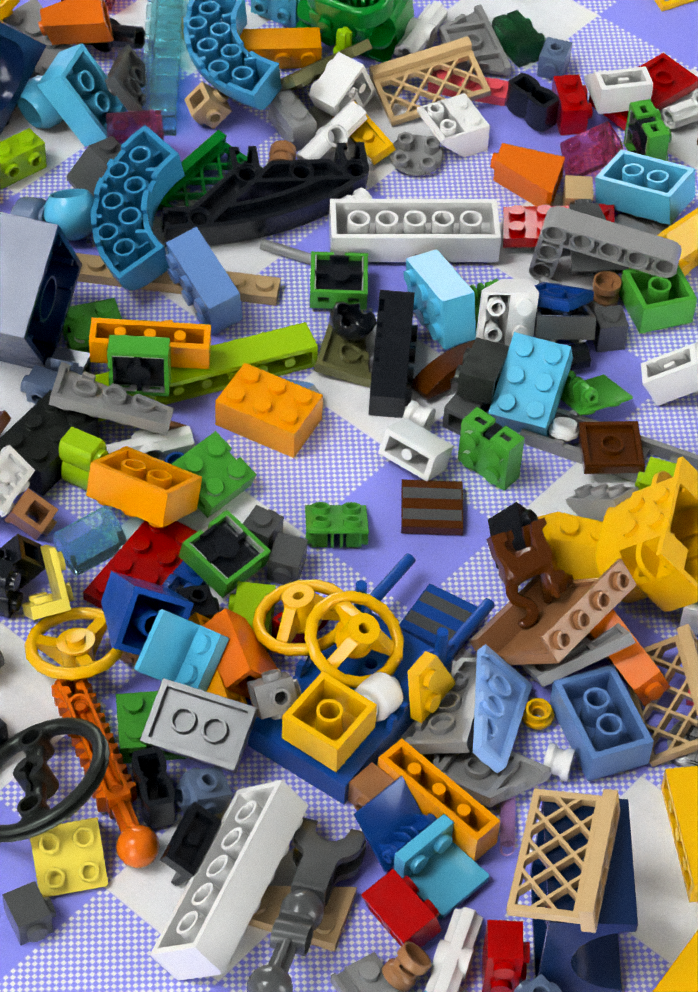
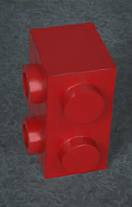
[552,74,593,135]
[361,869,442,948]
[482,920,530,992]

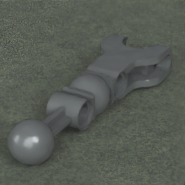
[247,817,367,992]

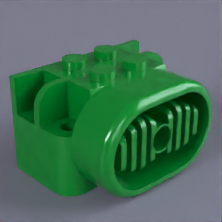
[295,0,414,63]

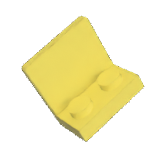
[22,545,74,620]
[29,817,108,898]

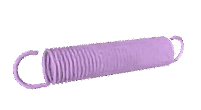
[500,796,515,856]

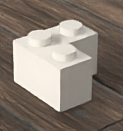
[308,52,376,117]

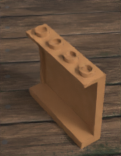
[469,559,637,665]

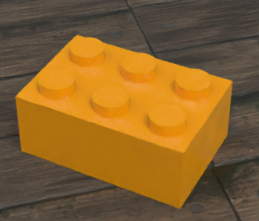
[215,363,323,458]
[86,446,202,528]

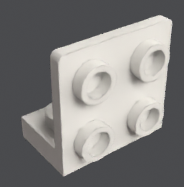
[0,445,35,517]

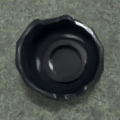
[329,302,377,342]

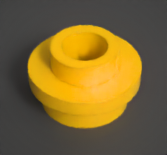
[522,698,554,730]

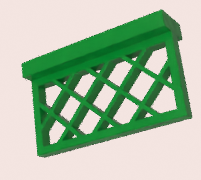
[156,130,263,212]

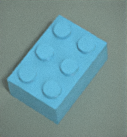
[37,43,127,147]
[595,149,695,225]
[404,249,476,350]
[488,332,573,437]

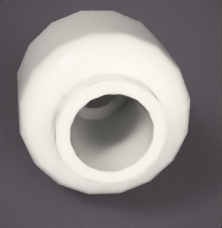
[355,672,403,722]

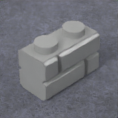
[268,89,317,151]

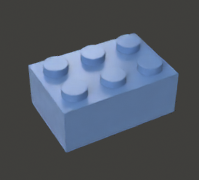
[165,227,243,336]
[549,664,654,781]

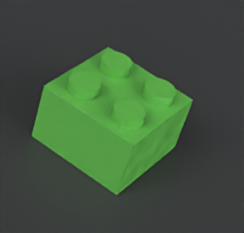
[619,265,697,334]

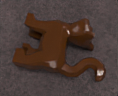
[486,518,573,629]

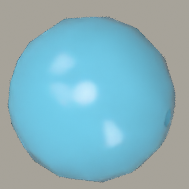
[17,75,63,129]
[44,189,95,241]

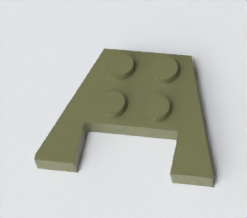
[279,39,372,92]

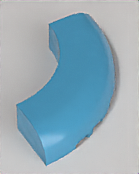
[183,0,282,110]
[90,125,185,290]

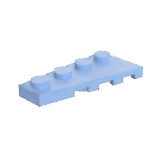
[473,644,532,773]

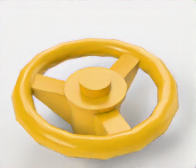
[252,579,352,656]
[304,590,404,688]
[24,606,124,681]

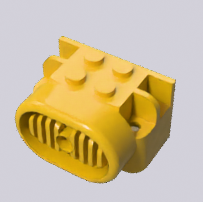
[596,456,698,612]

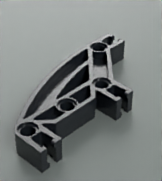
[161,142,369,247]

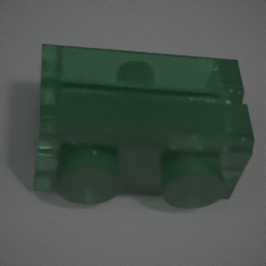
[492,10,546,68]

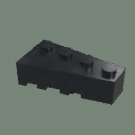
[368,290,418,418]

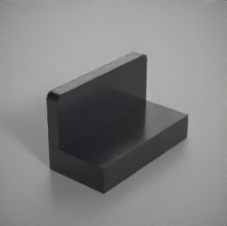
[160,802,222,886]

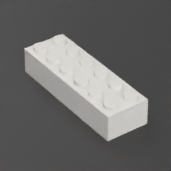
[329,199,501,262]
[150,780,309,981]

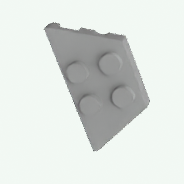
[439,4,512,76]
[433,742,551,807]

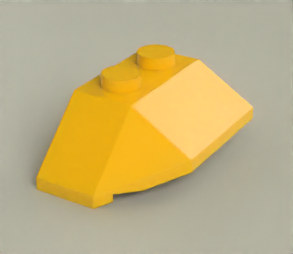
[629,208,698,276]
[538,512,602,580]

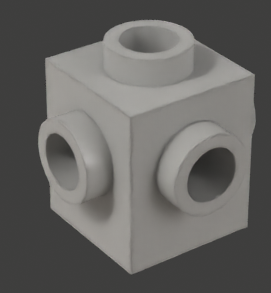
[247,669,301,720]

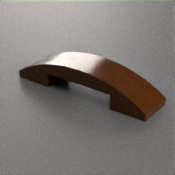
[411,340,475,400]

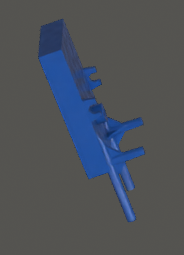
[248,553,495,805]

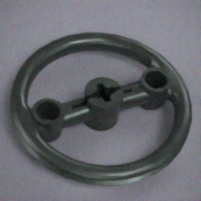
[0,717,110,842]

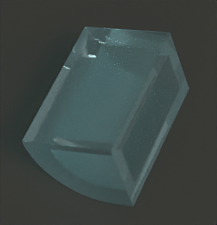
[54,505,127,577]

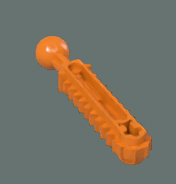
[51,678,160,868]

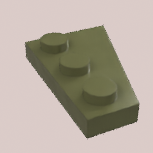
[314,302,371,388]

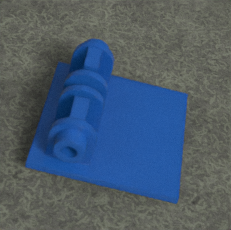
[354,776,437,872]

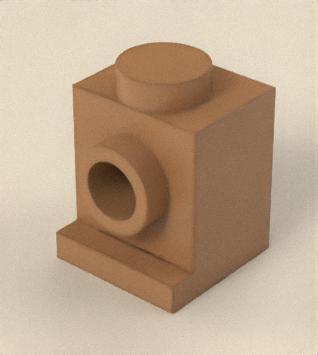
[4,488,58,540]

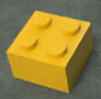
[282,671,377,772]

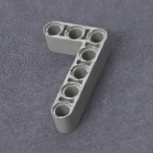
[529,206,682,281]

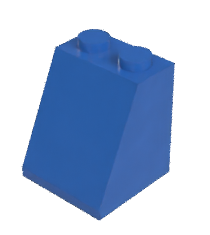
[101,571,194,656]

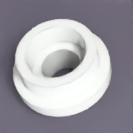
[549,417,579,443]

